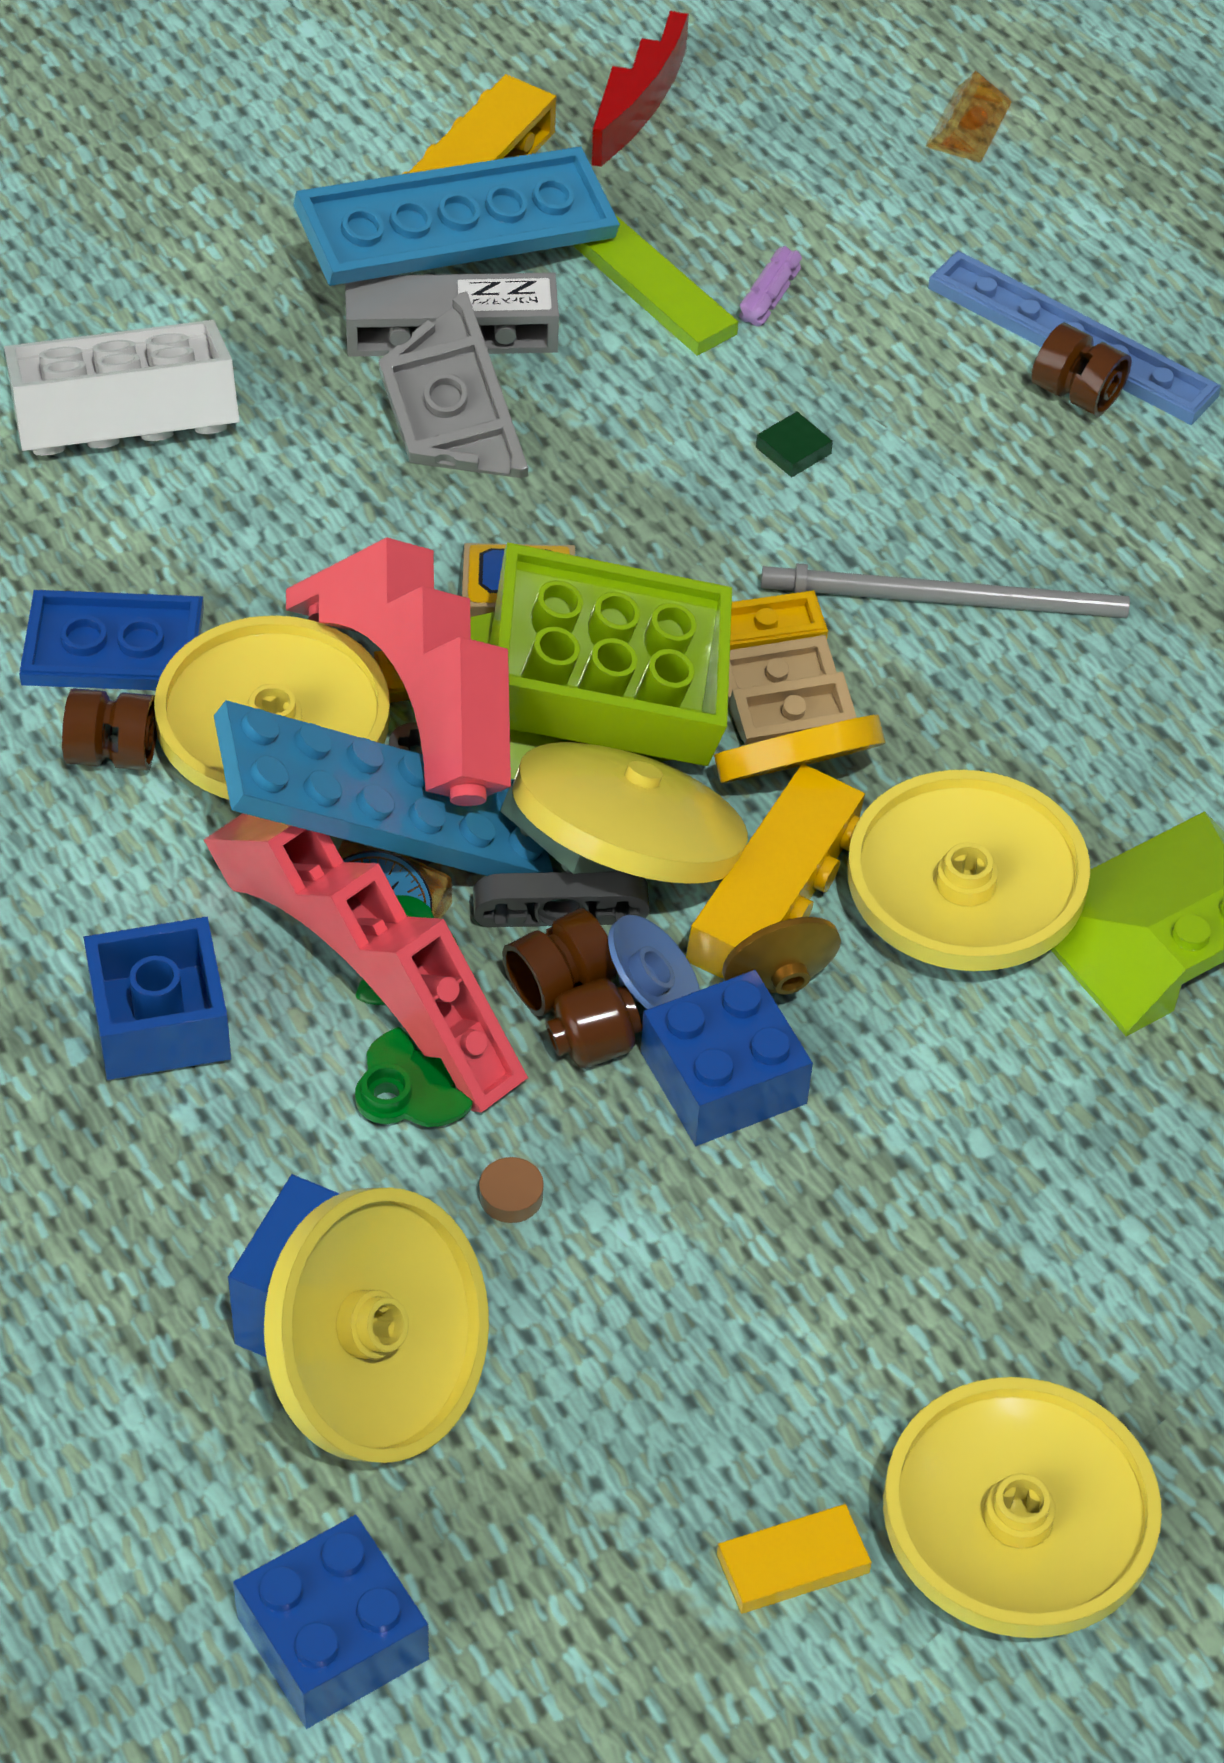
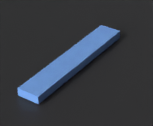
[928,251,1221,426]

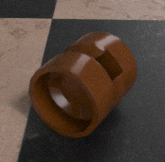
[1031,322,1132,417]
[62,688,157,771]
[502,908,618,1016]

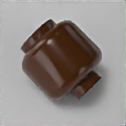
[545,978,642,1069]

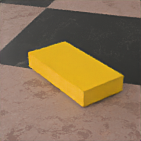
[717,1504,872,1614]

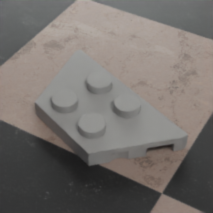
[379,291,528,478]

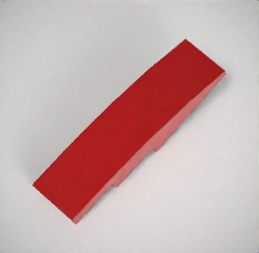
[592,11,689,167]

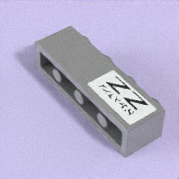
[345,273,559,357]

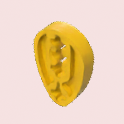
[714,714,886,783]

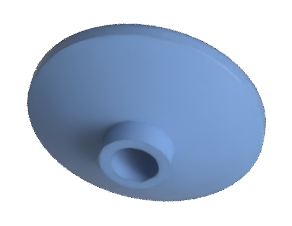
[608,915,700,1009]

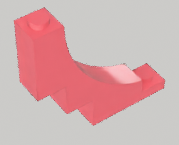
[286,537,511,806]
[203,813,528,1113]

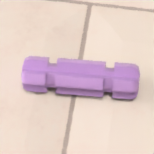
[739,246,802,327]

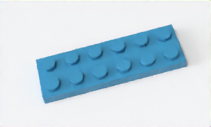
[293,146,620,286]
[214,700,553,876]

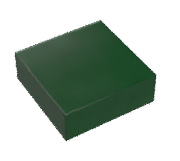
[756,411,833,478]

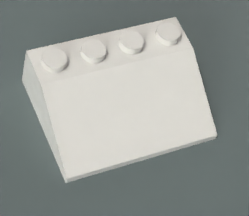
[4,320,240,455]

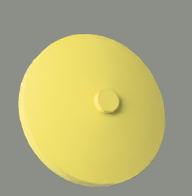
[154,616,390,800]
[512,742,748,884]
[847,770,1090,971]
[264,1188,489,1463]
[883,1377,1162,1638]

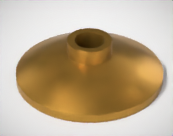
[722,917,841,994]

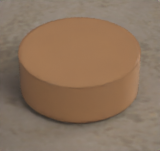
[479,1157,544,1223]

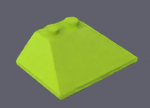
[1051,811,1224,1036]

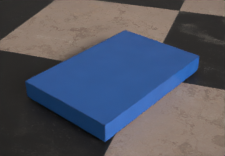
[19,590,204,691]

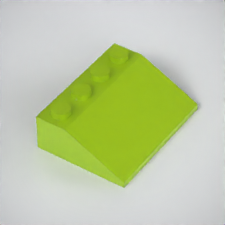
[489,542,732,766]

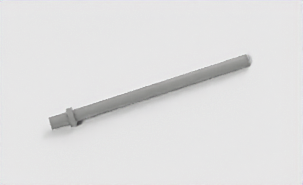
[761,563,1130,618]

